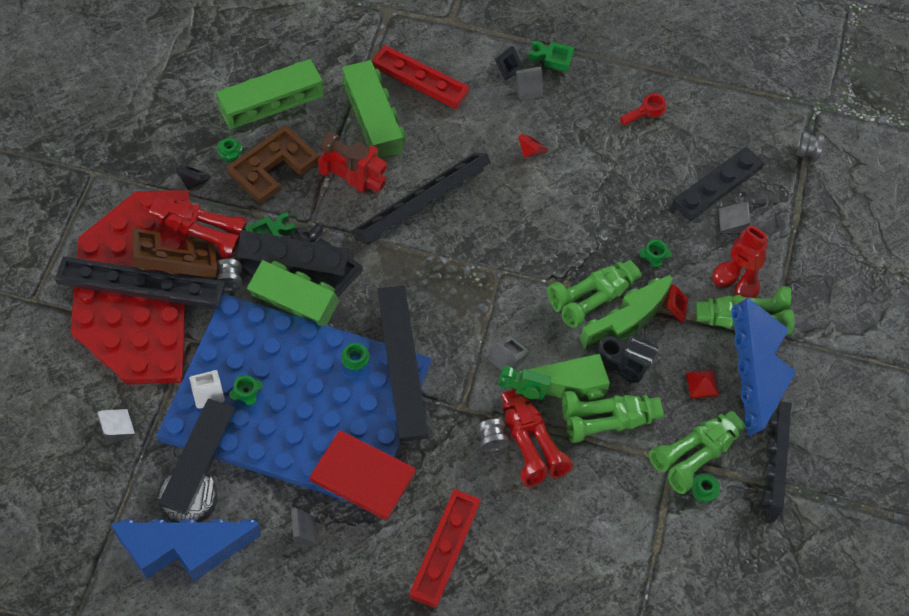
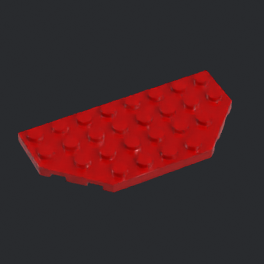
[71,190,190,385]

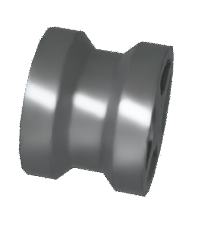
[797,131,824,160]
[214,259,242,292]
[476,419,509,452]

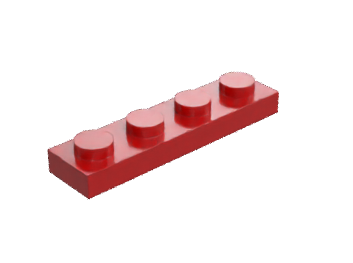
[372,45,470,110]
[409,489,481,609]

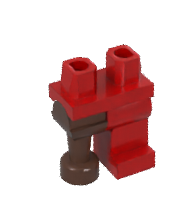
[318,131,388,194]

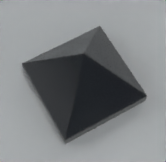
[494,46,523,80]
[176,166,211,190]

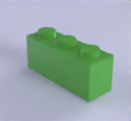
[247,260,340,327]

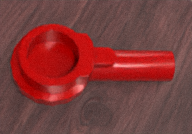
[620,93,667,126]

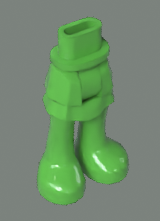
[547,260,641,328]
[695,286,794,335]
[562,391,664,443]
[649,411,745,494]

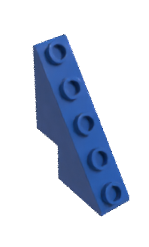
[731,297,796,436]
[111,519,261,581]

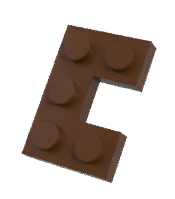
[226,125,320,205]
[131,228,217,279]

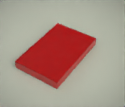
[309,430,416,521]

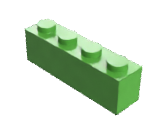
[216,59,324,130]
[342,60,406,159]

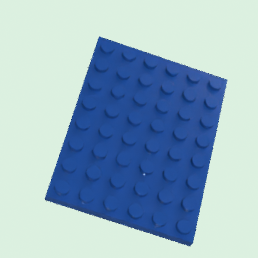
[156,294,432,503]

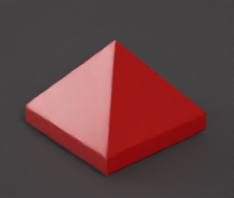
[518,133,548,158]
[662,284,688,322]
[686,370,719,399]

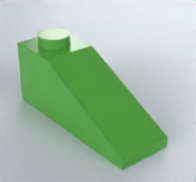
[519,354,610,401]

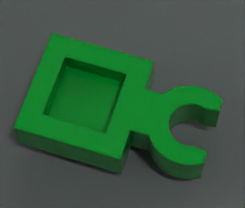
[528,41,575,72]
[244,213,296,237]
[497,366,551,401]

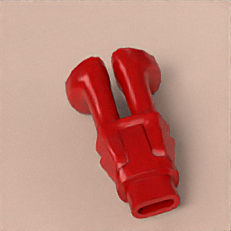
[149,197,248,260]
[712,226,768,298]
[500,389,573,487]

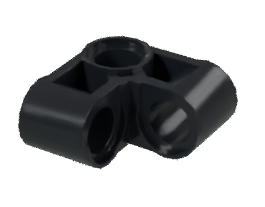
[595,336,659,383]

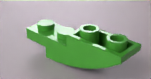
[580,275,673,349]

